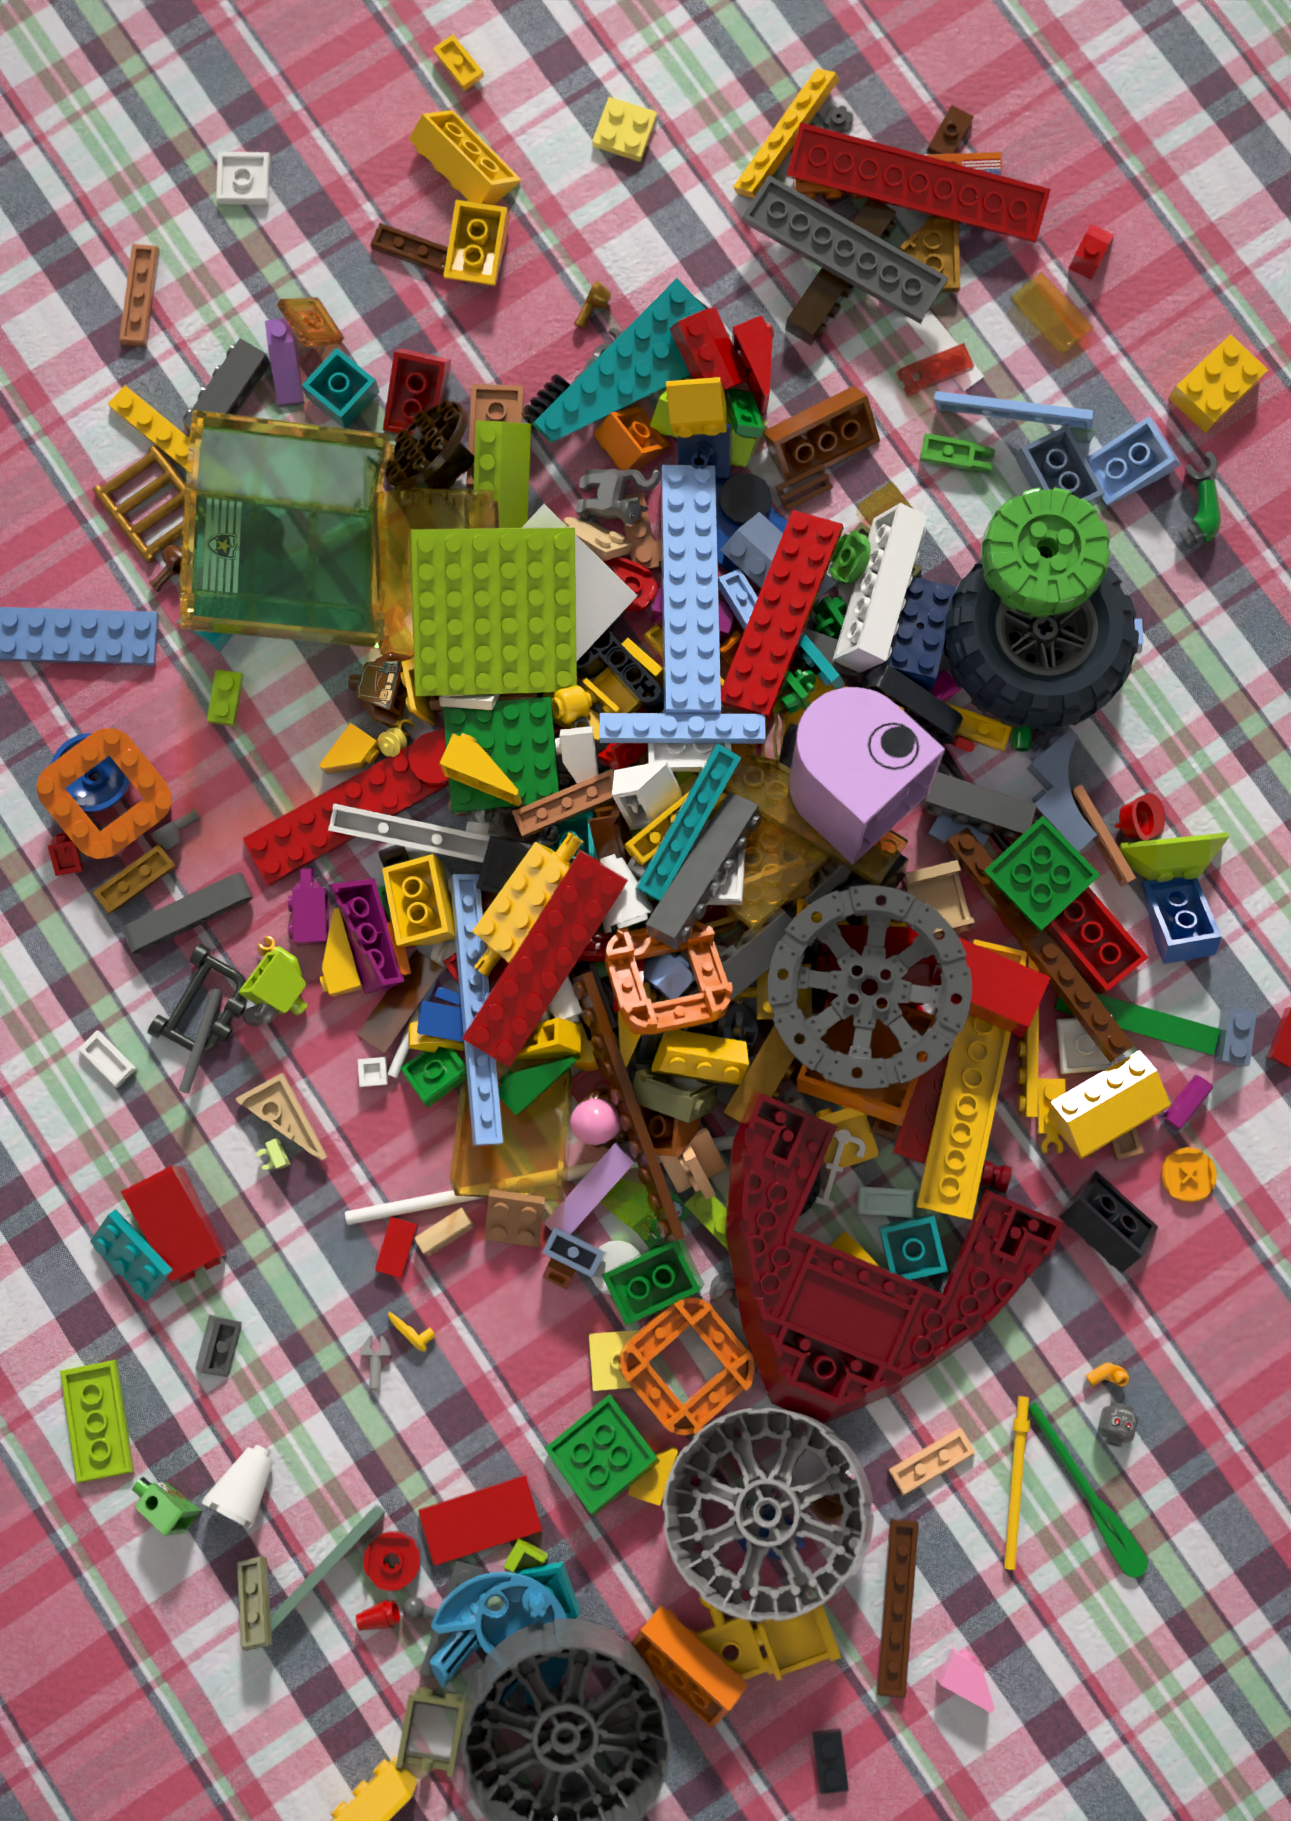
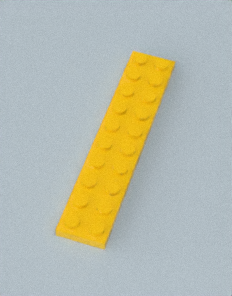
[916,939,1027,1220]

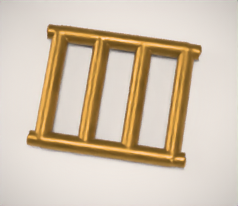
[92,445,206,563]

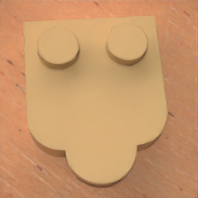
[563,517,633,561]

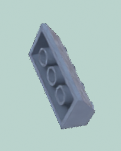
[720,512,837,611]

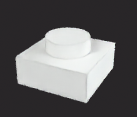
[358,1057,388,1087]

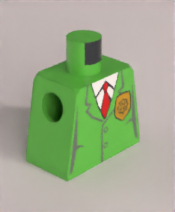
[132,1477,202,1536]

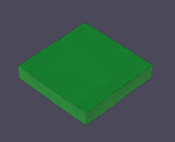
[400,1047,467,1108]

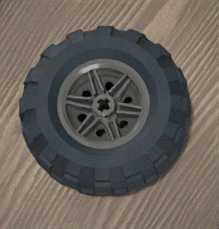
[944,552,1139,731]

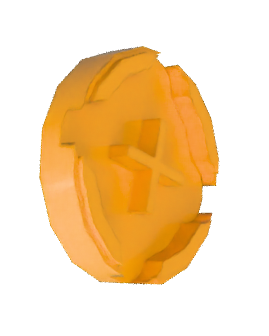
[1160,1147,1217,1202]

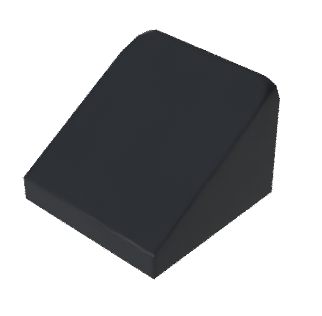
[378,845,410,868]

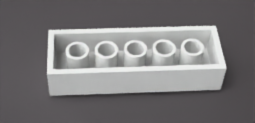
[833,503,927,673]

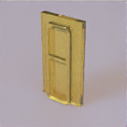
[1010,272,1093,355]

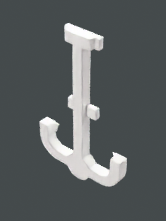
[815,1129,865,1208]

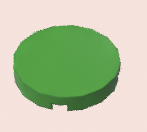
[829,531,871,585]

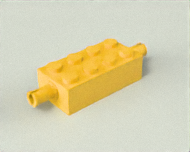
[472,832,584,977]

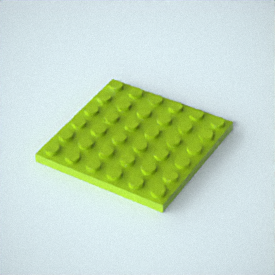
[410,527,577,696]

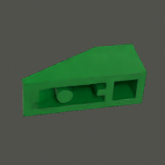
[498,1054,581,1116]

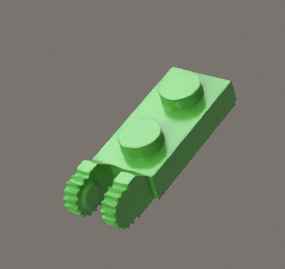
[919,433,995,474]

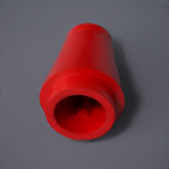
[356,1599,400,1631]

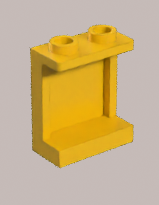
[582,638,664,713]
[753,1605,842,1681]

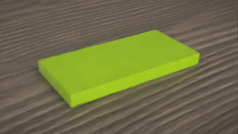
[60,1359,134,1483]

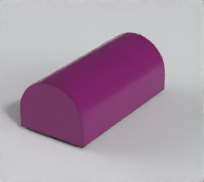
[1161,1075,1213,1131]

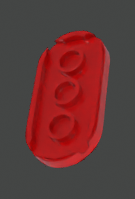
[603,557,658,612]

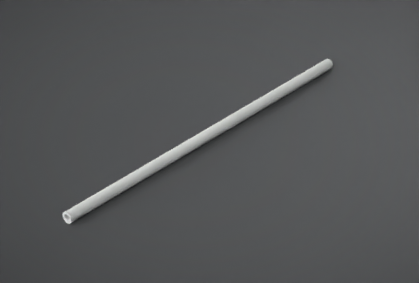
[345,1134,736,1225]

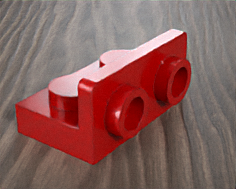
[597,743,648,770]

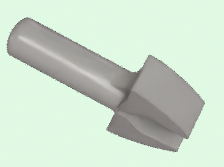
[360,1335,392,1390]

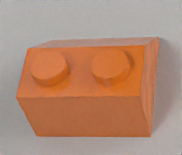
[593,406,671,471]

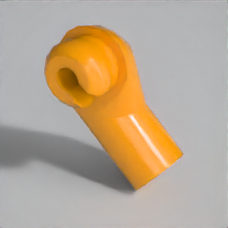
[1085,1363,1130,1387]

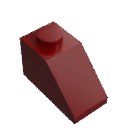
[1068,224,1114,280]

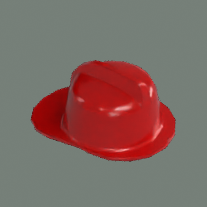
[1114,793,1165,841]

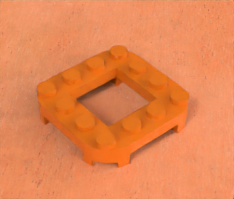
[36,728,172,859]
[605,921,732,1035]
[618,1295,755,1435]

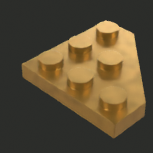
[900,216,961,292]

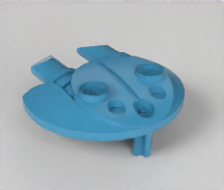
[430,1572,568,1708]

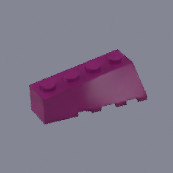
[328,878,404,994]

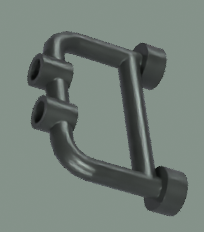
[147,944,247,1053]

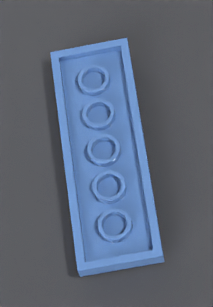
[0,607,159,666]

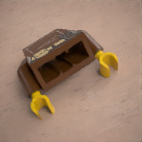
[348,652,414,737]

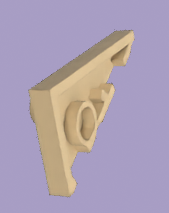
[235,1073,328,1161]

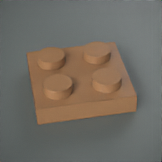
[484,1189,545,1248]

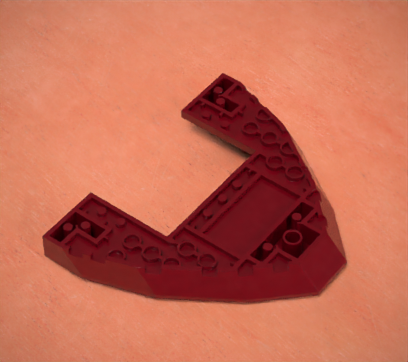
[725,1090,1064,1424]

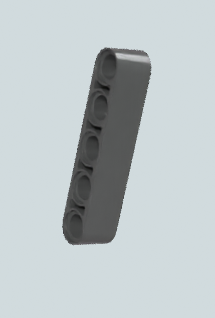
[121,873,253,954]

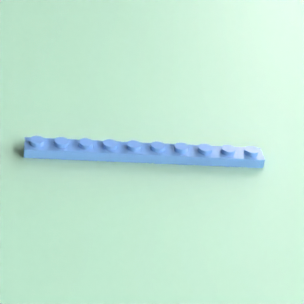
[450,874,503,1146]

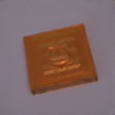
[277,297,345,347]

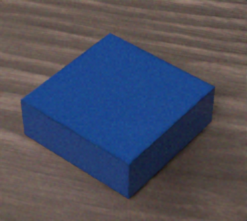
[435,987,461,1007]

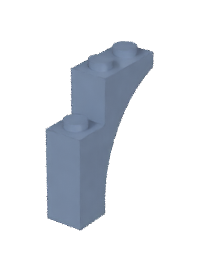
[1027,728,1098,852]

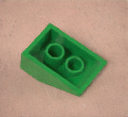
[602,1239,705,1325]

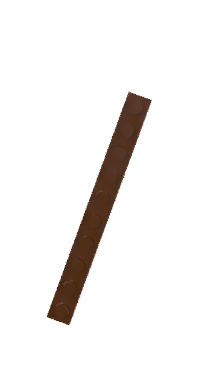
[944,827,1134,1062]
[573,971,685,1242]

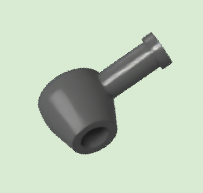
[151,808,201,851]

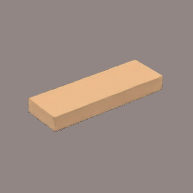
[888,1428,976,1496]

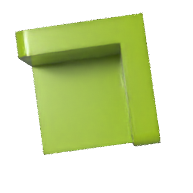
[503,1538,548,1572]

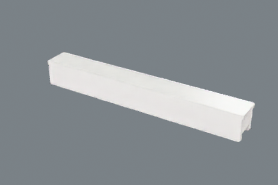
[328,804,532,863]

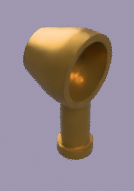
[573,280,612,330]

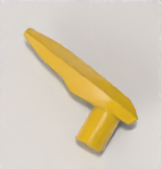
[387,1312,436,1352]

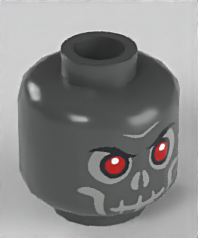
[1098,1402,1138,1447]

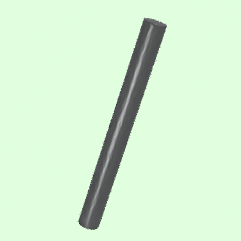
[179,988,222,1093]

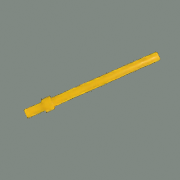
[1004,1396,1030,1570]

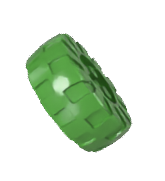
[980,487,1110,618]

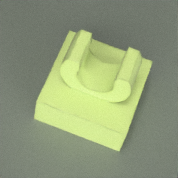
[256,1138,291,1170]

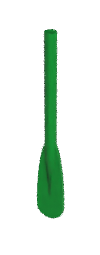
[1028,1402,1148,1578]

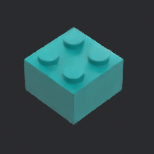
[302,347,380,430]
[878,1213,948,1280]

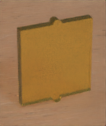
[857,481,913,526]

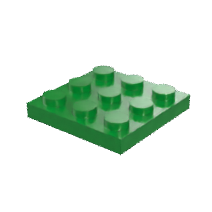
[982,816,1100,932]
[544,1394,660,1516]

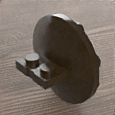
[382,400,475,497]

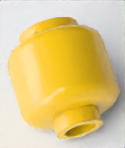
[551,685,592,723]

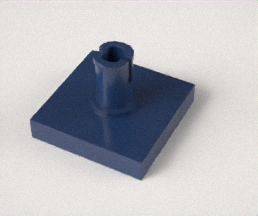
[678,424,732,478]

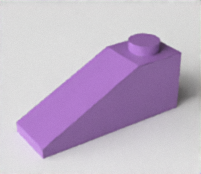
[265,317,305,407]

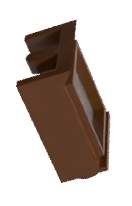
[588,800,632,865]

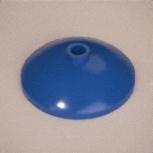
[51,733,131,813]

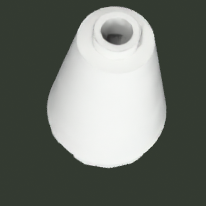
[599,854,655,934]
[202,1445,273,1529]

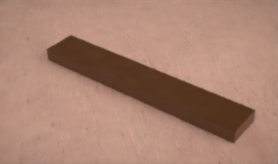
[876,1518,919,1698]

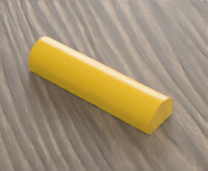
[624,792,726,866]

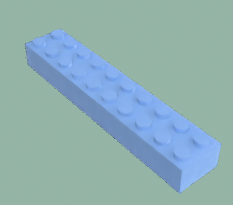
[660,465,721,714]

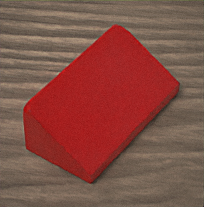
[1266,1007,1291,1068]

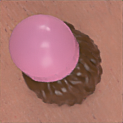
[570,1088,628,1149]

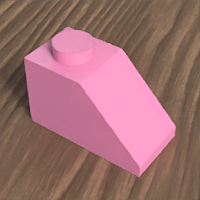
[937,1648,994,1713]

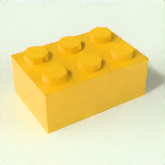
[1168,334,1268,434]

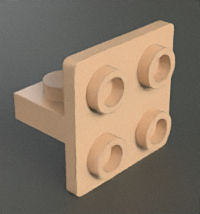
[658,1128,726,1200]

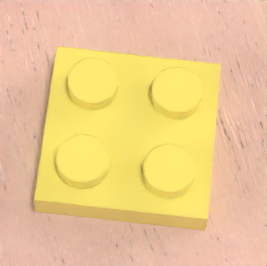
[592,97,657,162]

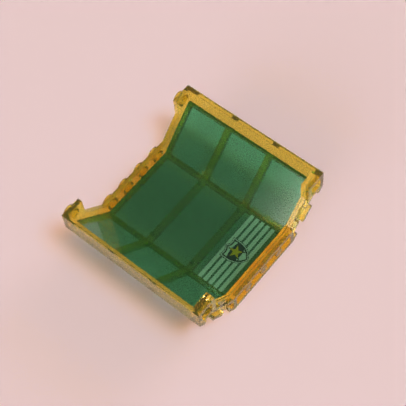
[179,410,395,648]

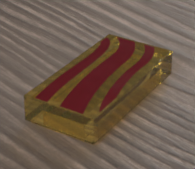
[751,712,787,765]

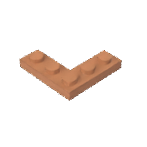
[622,492,662,571]

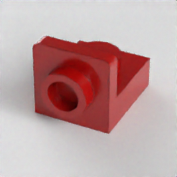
[47,832,84,876]

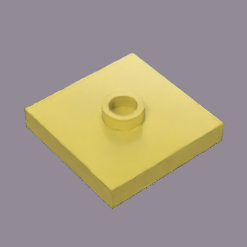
[589,1329,641,1391]

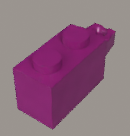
[288,869,330,946]

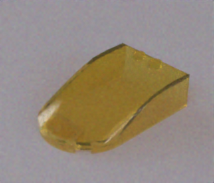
[449,1056,572,1201]

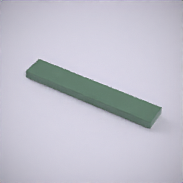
[270,1505,385,1632]

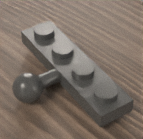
[402,1559,483,1678]

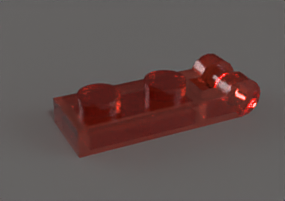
[896,343,974,397]

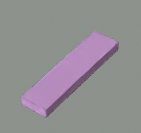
[544,1142,636,1234]

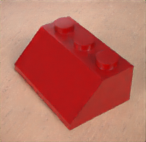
[669,307,749,392]

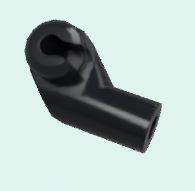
[526,825,561,854]

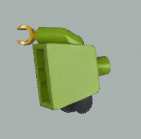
[238,936,307,1027]

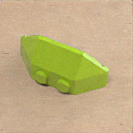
[1119,832,1229,882]

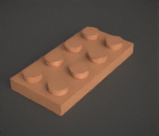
[466,384,524,488]

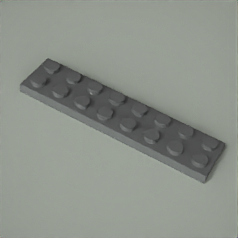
[742,175,949,324]

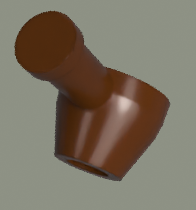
[149,545,192,592]

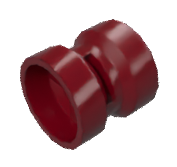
[979,1160,1012,1193]

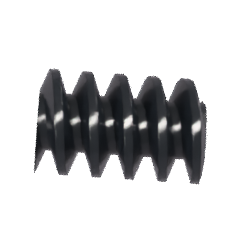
[521,374,570,432]

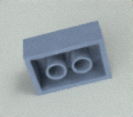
[1015,425,1105,506]

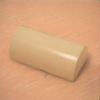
[415,1207,475,1256]

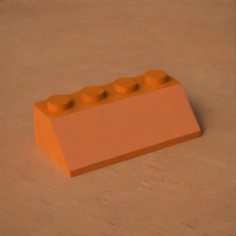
[631,1606,749,1729]

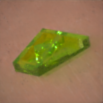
[600,1179,655,1241]

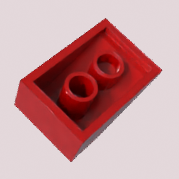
[732,315,775,416]
[382,349,452,434]

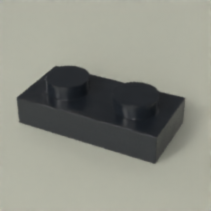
[812,1728,849,1794]

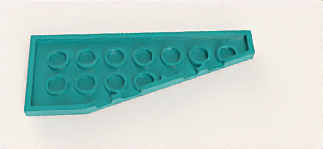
[532,278,731,443]

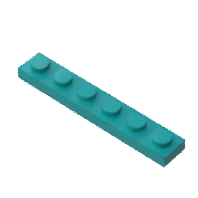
[635,743,741,902]

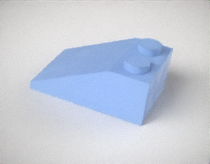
[1086,416,1181,506]

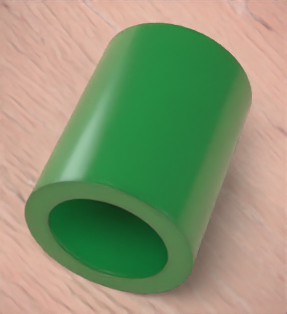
[1012,727,1032,752]

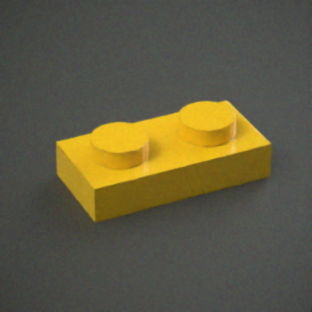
[433,34,484,91]

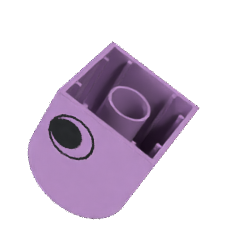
[789,687,945,865]

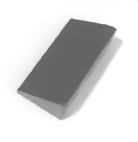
[196,1315,242,1377]

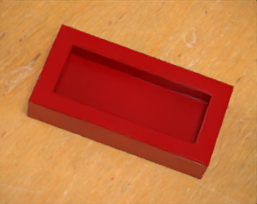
[375,1217,418,1278]

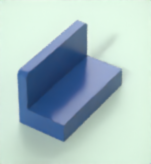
[416,1001,464,1042]

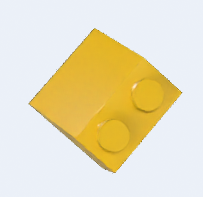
[666,377,727,438]

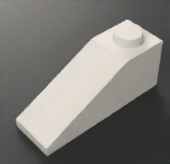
[555,726,599,810]

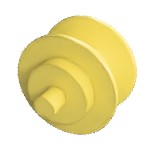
[378,728,407,757]

